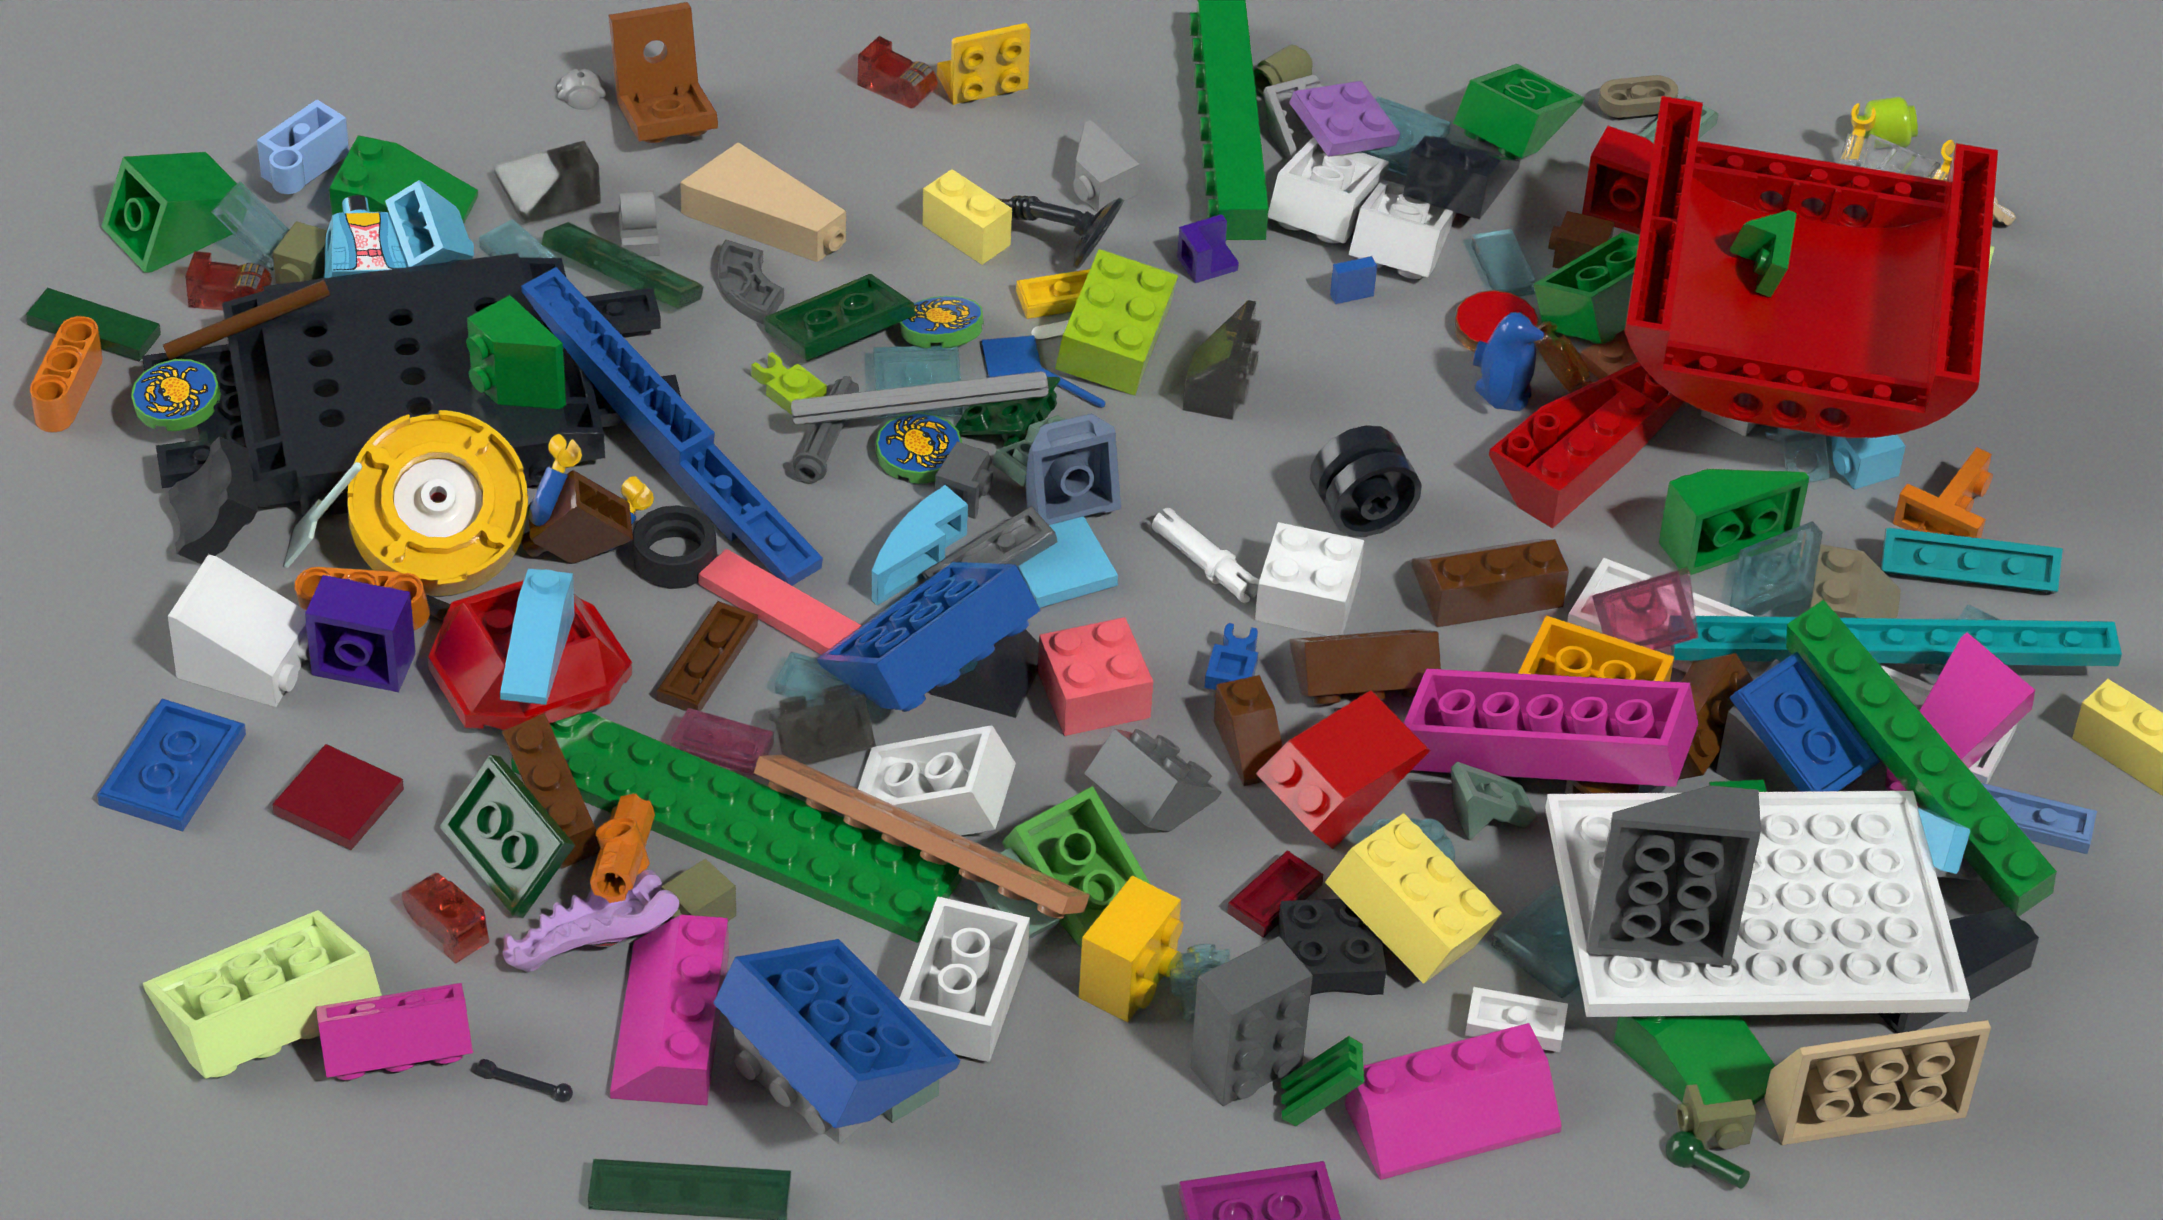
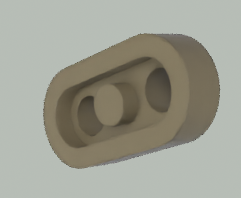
[1598,75,1679,118]

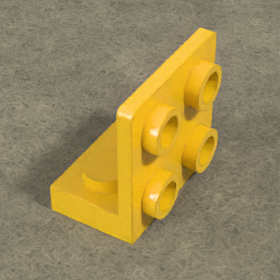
[937,23,1031,105]

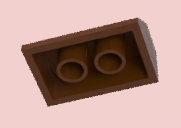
[1411,539,1569,627]
[1290,629,1441,704]

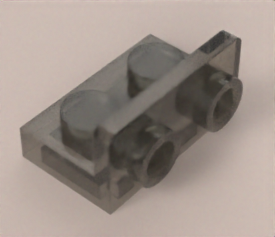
[768,684,876,765]

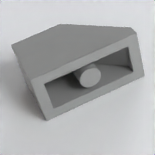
[1073,119,1140,212]

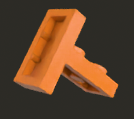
[1893,447,1993,538]

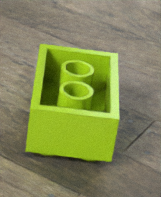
[1055,249,1178,396]

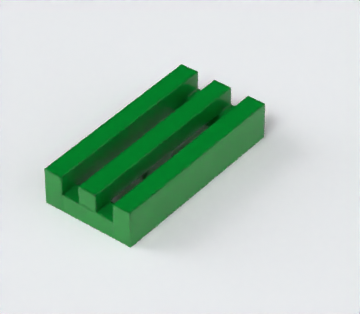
[1281,1036,1364,1126]

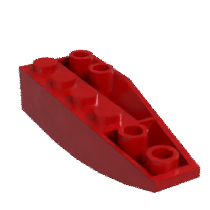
[1489,362,1684,529]

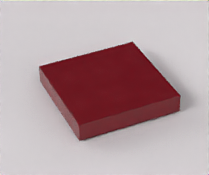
[272,744,404,850]

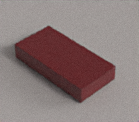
[1227,850,1324,938]

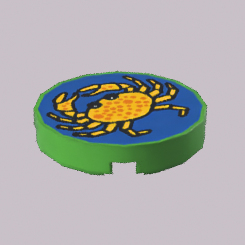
[900,296,984,349]
[131,359,221,431]
[876,412,962,484]

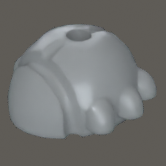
[557,68,606,110]

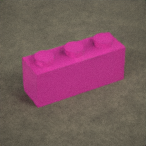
[316,983,473,1080]

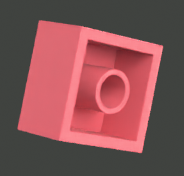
[1038,617,1153,736]

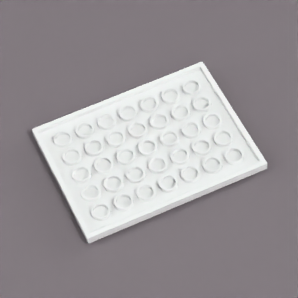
[1545,791,1970,1017]

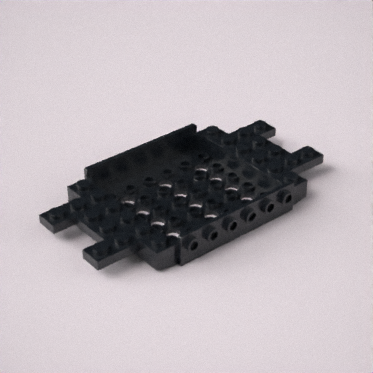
[142,253,681,517]

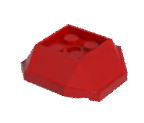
[428,580,632,730]

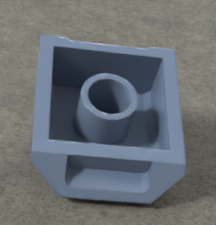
[1026,413,1121,525]

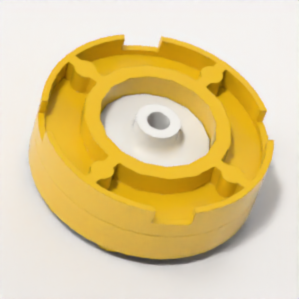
[348,410,528,596]

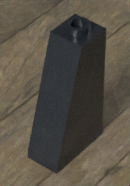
[1878,907,2039,1033]

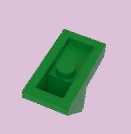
[1730,210,1797,298]

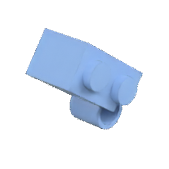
[257,99,349,194]

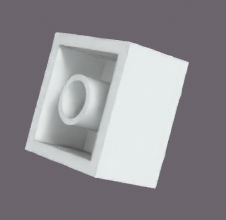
[1255,522,1364,636]

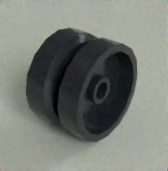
[1310,425,1422,537]

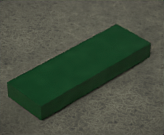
[26,287,161,361]

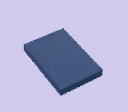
[1730,652,1880,792]
[97,698,246,832]

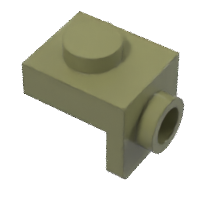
[1676,1084,1756,1150]

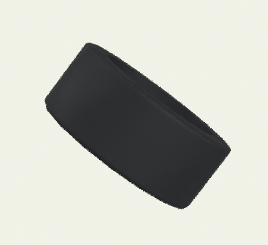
[632,505,717,588]

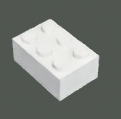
[899,897,1030,1062]

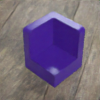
[1177,215,1239,283]

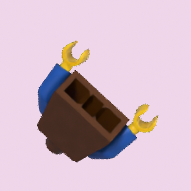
[521,434,654,563]

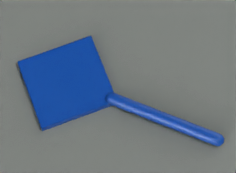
[981,335,1105,408]

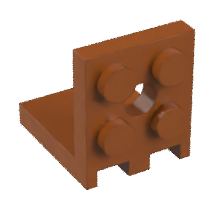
[608,2,718,143]

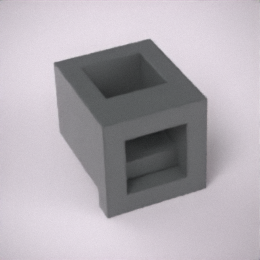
[935,441,993,519]

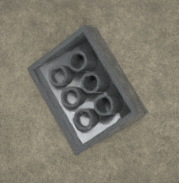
[1586,786,1761,966]

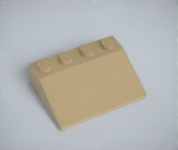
[1764,1020,1991,1145]

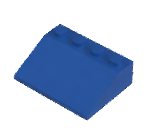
[817,562,1041,712]
[713,939,961,1129]

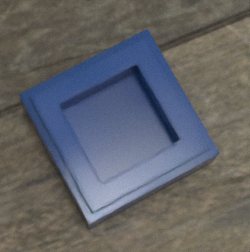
[1330,256,1377,304]

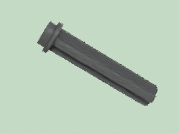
[793,376,859,483]

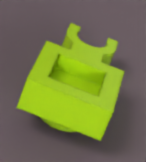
[751,352,827,415]

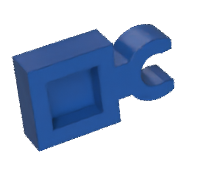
[1204,623,1259,690]

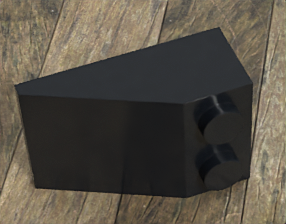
[1403,136,1520,220]

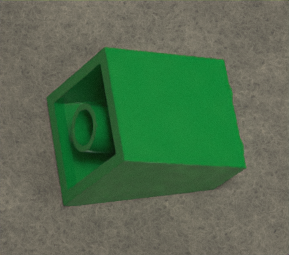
[101,152,250,273]

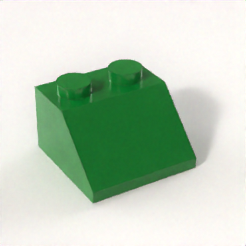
[466,295,566,409]

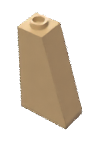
[680,142,846,262]

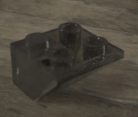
[494,141,601,224]
[1183,300,1262,420]

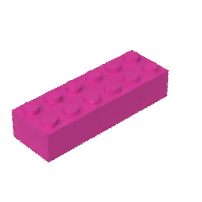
[1404,669,1698,787]

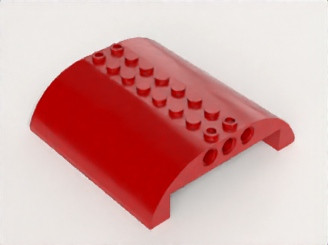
[1625,96,1998,438]

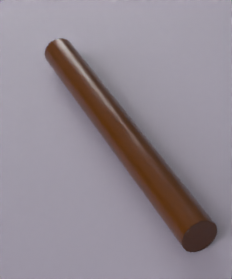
[163,280,331,360]

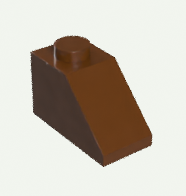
[1213,675,1283,786]

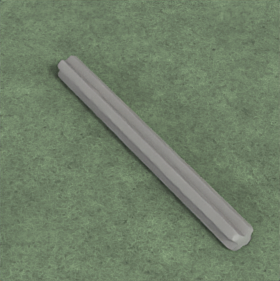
[791,371,1048,425]

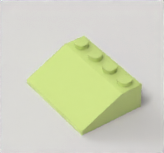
[143,910,382,1079]

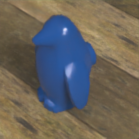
[1473,312,1544,411]

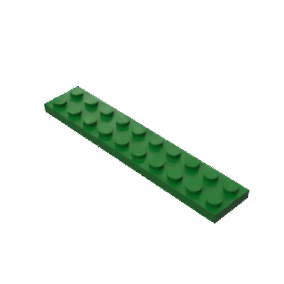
[511,711,962,943]

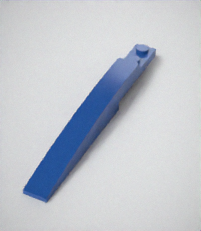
[521,267,823,586]

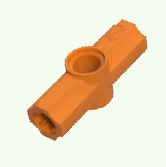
[590,793,655,903]

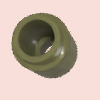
[1253,44,1313,96]

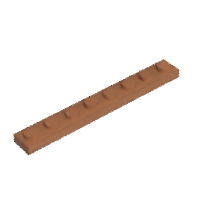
[754,755,1090,919]

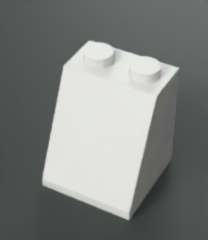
[168,554,310,707]

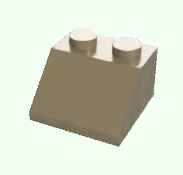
[1808,544,1901,618]

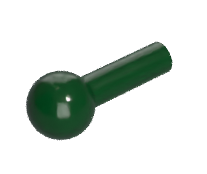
[1666,1130,1750,1189]

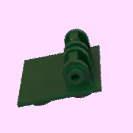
[955,377,1060,447]

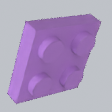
[1290,81,1400,157]

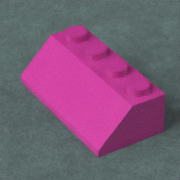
[610,915,729,1106]
[1345,1023,1562,1180]

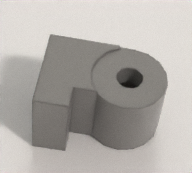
[619,191,660,258]

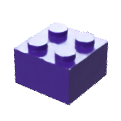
[305,575,416,693]

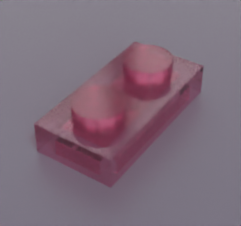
[671,708,774,776]

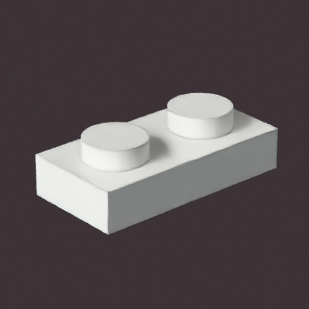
[1465,987,1568,1052]

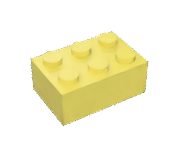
[1325,813,1502,984]

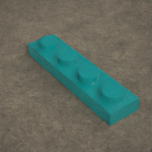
[1881,528,2063,593]

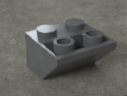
[1084,729,1222,832]

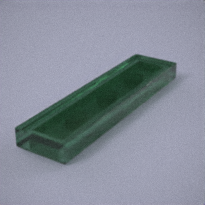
[541,222,704,309]
[588,1159,791,1220]

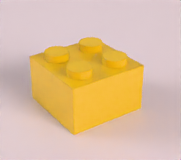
[1079,875,1184,1023]

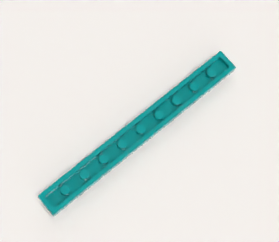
[1668,615,2122,666]

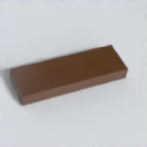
[657,601,758,716]

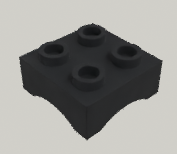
[168,436,258,564]
[1278,898,1386,996]

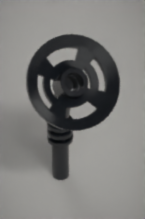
[997,195,1124,269]

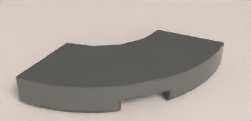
[718,239,784,324]

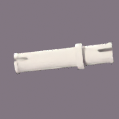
[1152,508,1259,603]

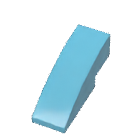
[872,485,968,606]

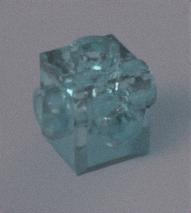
[1170,944,1231,1020]

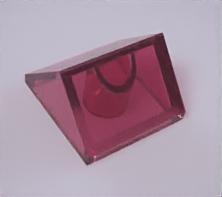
[1592,567,1699,650]

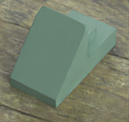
[1451,762,1537,840]

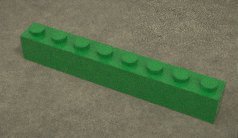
[1189,0,1269,240]
[1786,599,2057,917]

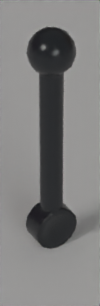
[476,1059,573,1102]

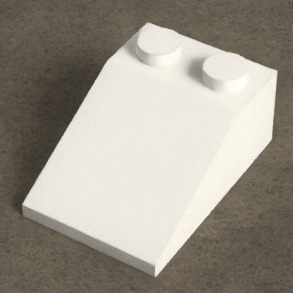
[1268,136,1389,243]
[1349,179,1457,279]
[858,725,1016,836]

